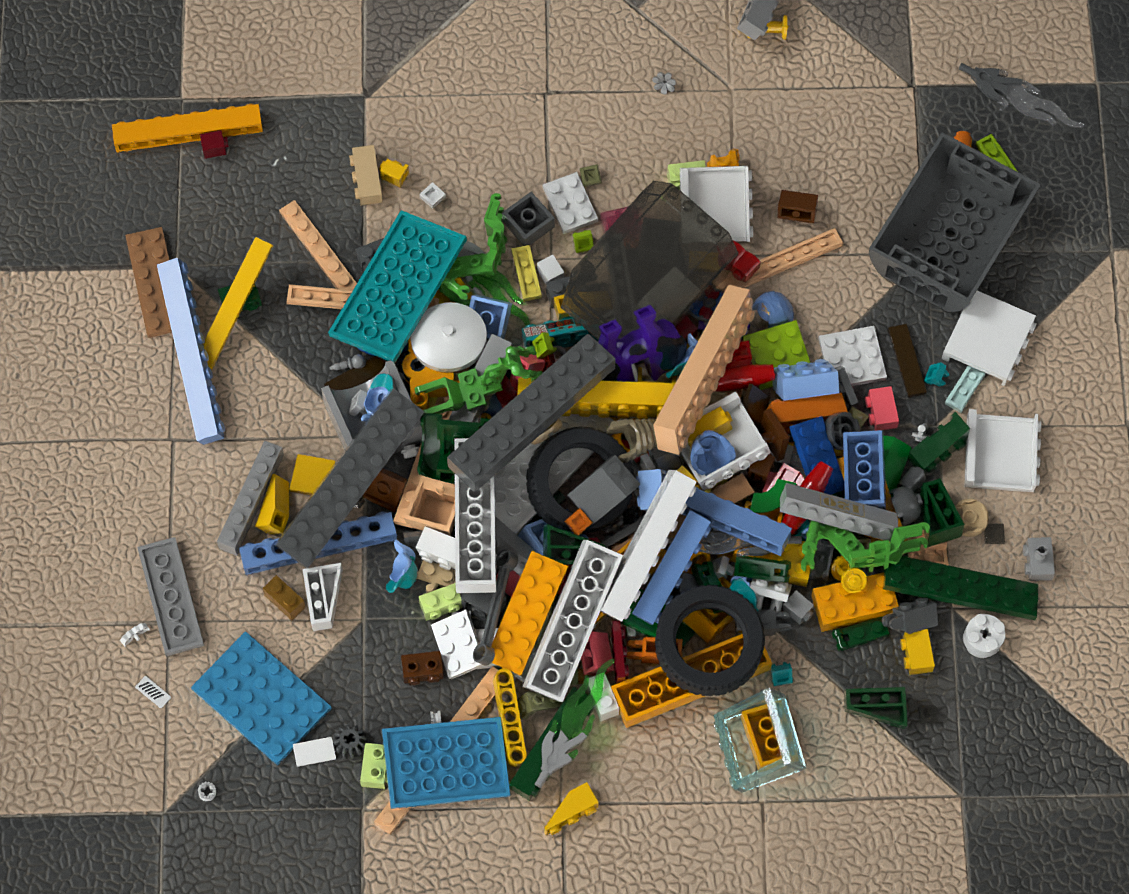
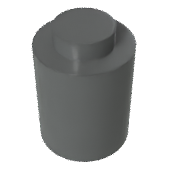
[897,467,926,493]

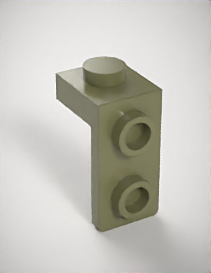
[517,691,563,720]

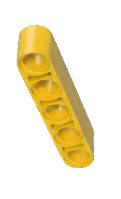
[493,668,526,767]

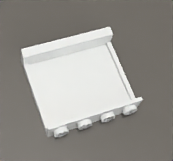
[680,166,753,244]
[942,291,1037,386]
[681,392,771,490]
[964,409,1041,492]

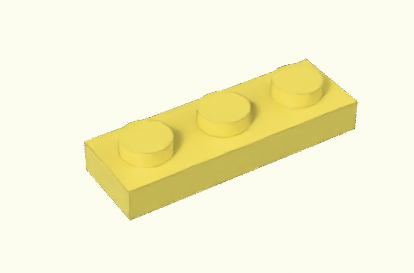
[511,245,542,302]

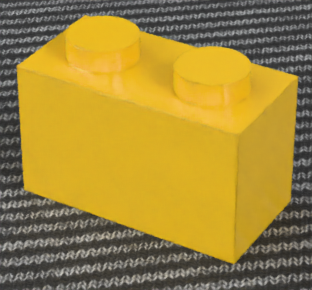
[900,629,935,675]

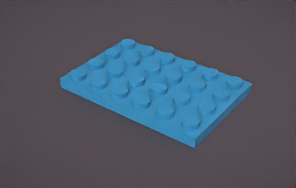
[191,631,332,766]
[382,717,510,809]

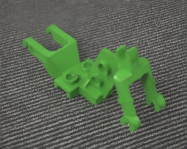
[439,193,507,307]
[414,346,543,415]
[801,520,930,572]

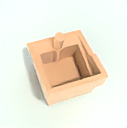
[404,476,455,536]

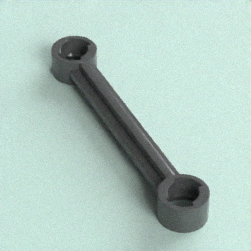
[473,549,518,666]

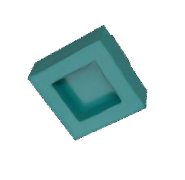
[924,362,949,386]
[771,662,793,686]

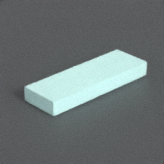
[945,365,986,413]

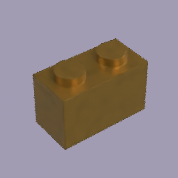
[262,575,306,621]

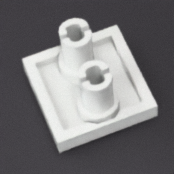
[750,578,792,612]

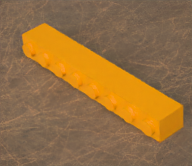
[112,104,263,152]

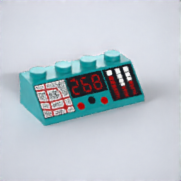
[522,313,601,348]

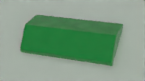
[883,435,912,497]

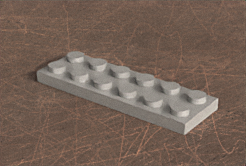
[137,537,204,656]

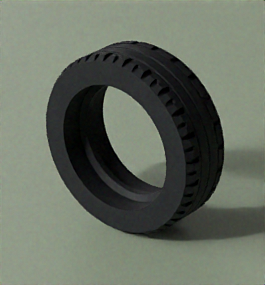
[526,426,635,535]
[655,585,765,696]

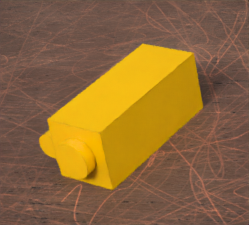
[688,406,733,448]

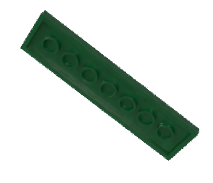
[883,556,1039,620]

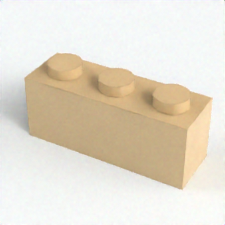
[349,145,383,206]

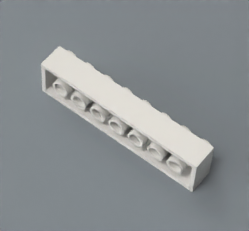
[455,438,496,593]
[600,470,697,621]
[523,540,623,702]

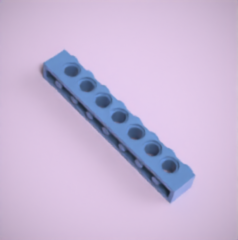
[239,512,397,575]

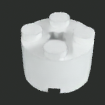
[963,614,1005,658]

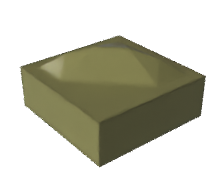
[580,164,602,187]
[848,406,869,430]

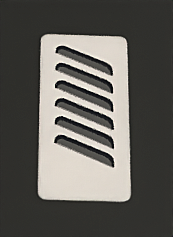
[135,676,171,708]

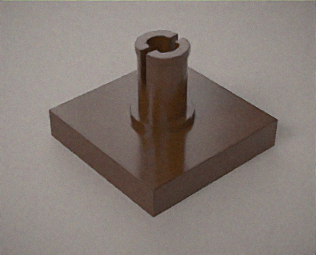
[759,408,790,462]
[361,468,407,513]

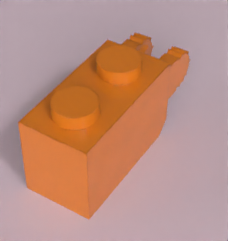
[627,637,682,664]

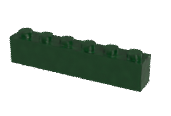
[509,687,595,801]

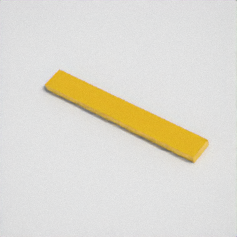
[203,237,273,371]

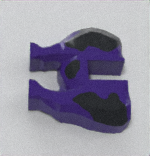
[598,305,687,382]

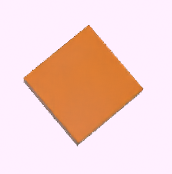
[564,508,592,535]

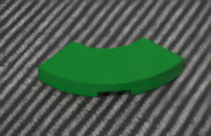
[750,479,797,514]

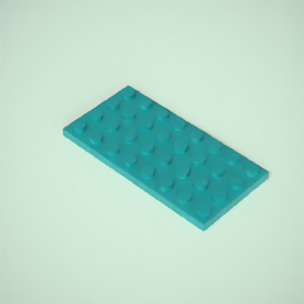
[328,210,467,363]

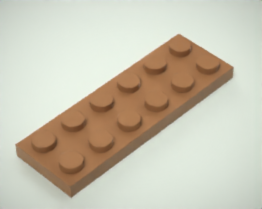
[125,227,172,338]

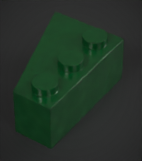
[908,412,970,473]
[920,478,965,547]
[543,524,605,565]
[844,687,908,729]

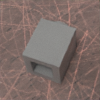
[782,590,814,625]

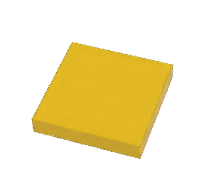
[289,454,335,495]

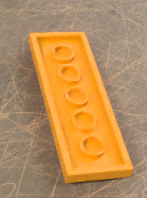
[491,551,569,676]

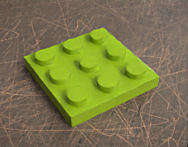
[742,320,810,391]

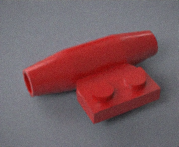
[713,340,775,392]
[767,461,833,535]

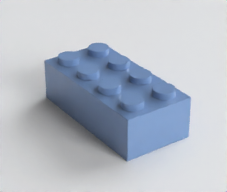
[843,430,886,510]

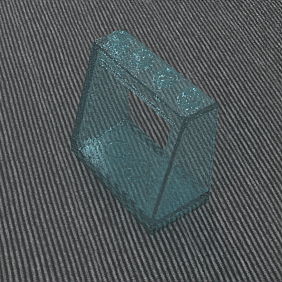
[713,688,806,792]

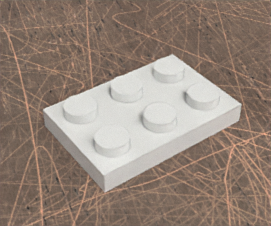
[543,172,598,234]
[431,610,484,680]

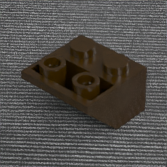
[740,383,770,431]

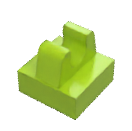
[572,230,594,253]
[532,332,557,358]

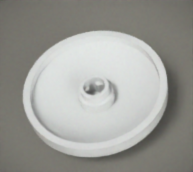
[410,302,487,373]

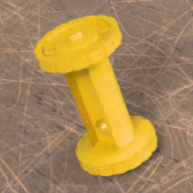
[747,15,788,40]
[830,555,867,593]

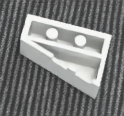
[303,563,343,631]

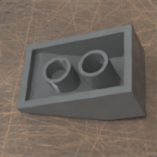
[567,455,640,525]

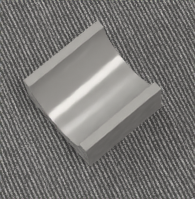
[321,360,422,454]

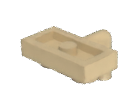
[417,560,456,593]

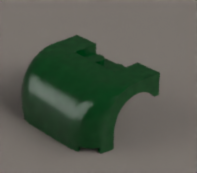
[417,413,490,485]

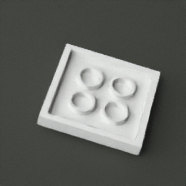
[818,326,887,386]

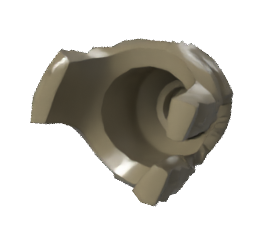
[606,418,657,463]

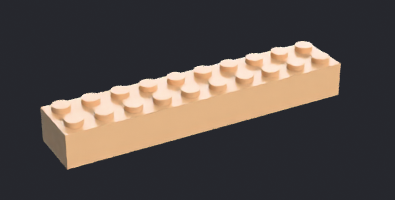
[653,285,755,455]

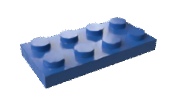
[789,416,845,495]

